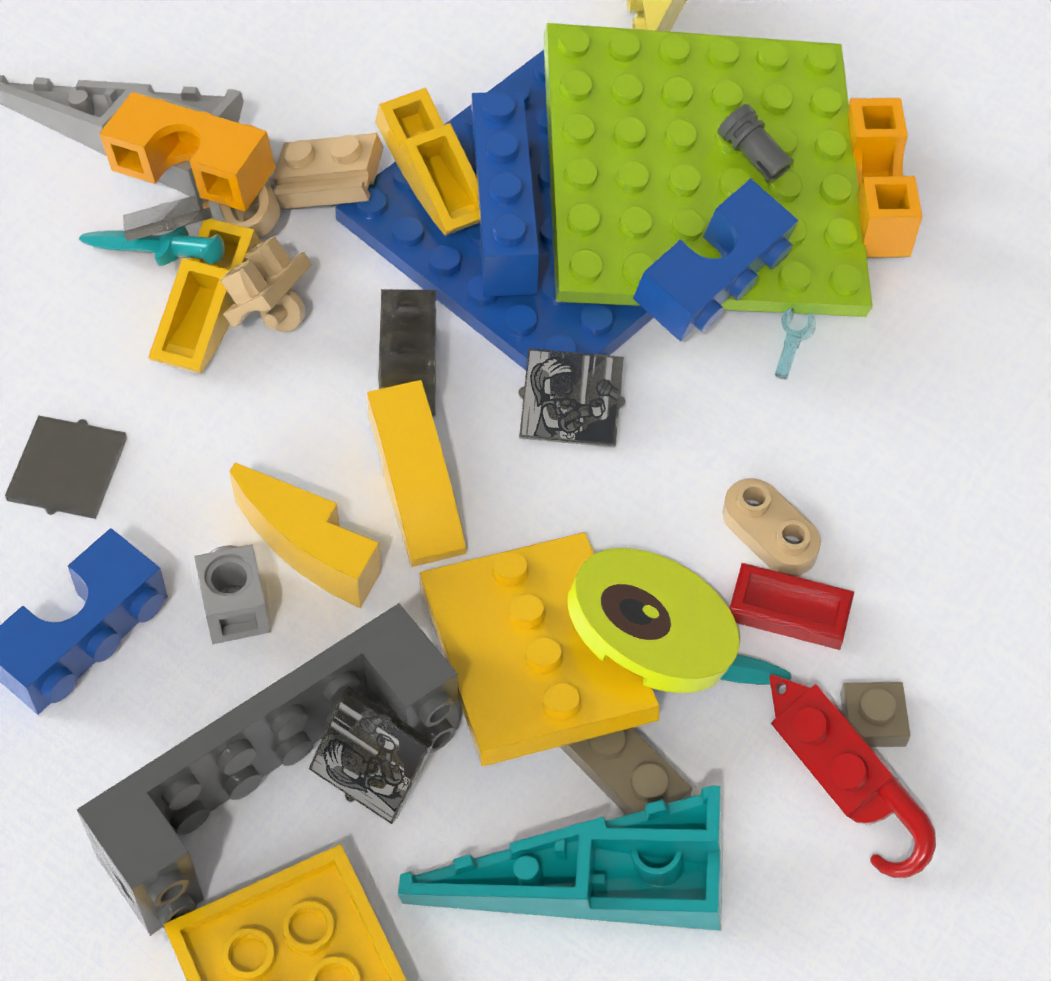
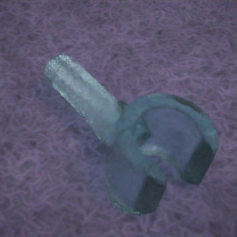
[774,307,816,379]

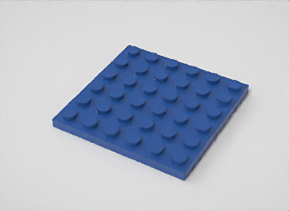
[335,50,653,398]

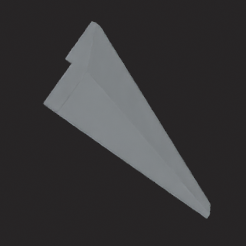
[0,75,244,200]

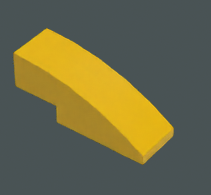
[375,87,480,236]
[148,217,261,374]
[367,380,466,567]
[229,462,381,608]

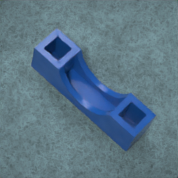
[472,91,539,297]

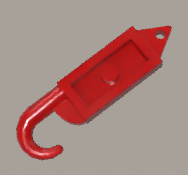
[769,675,936,878]

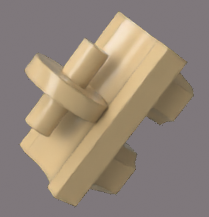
[220,236,313,332]

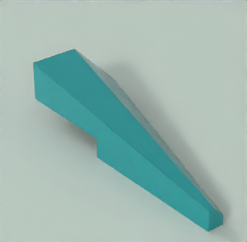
[398,786,723,931]

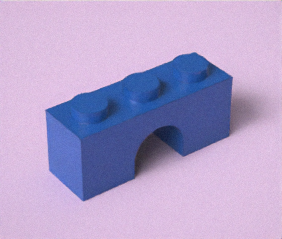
[633,178,799,342]
[0,528,168,715]

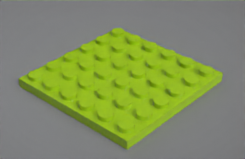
[543,23,873,317]

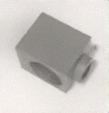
[194,544,270,645]

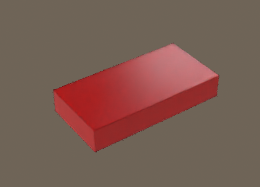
[729,563,855,650]

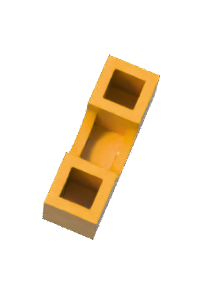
[99,92,276,212]
[847,98,923,257]

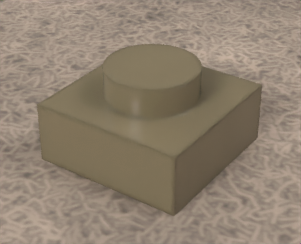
[840,682,911,747]

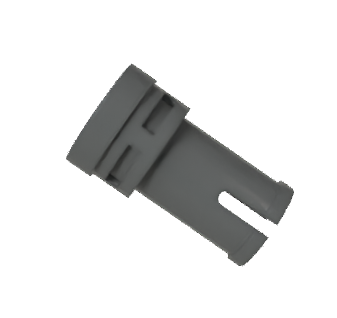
[717,104,794,184]

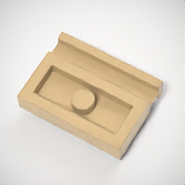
[272,133,384,210]

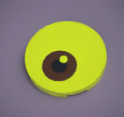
[567,548,740,693]

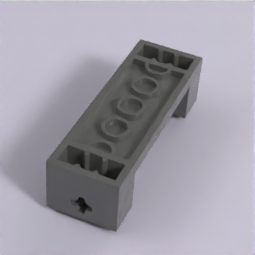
[76,603,459,936]

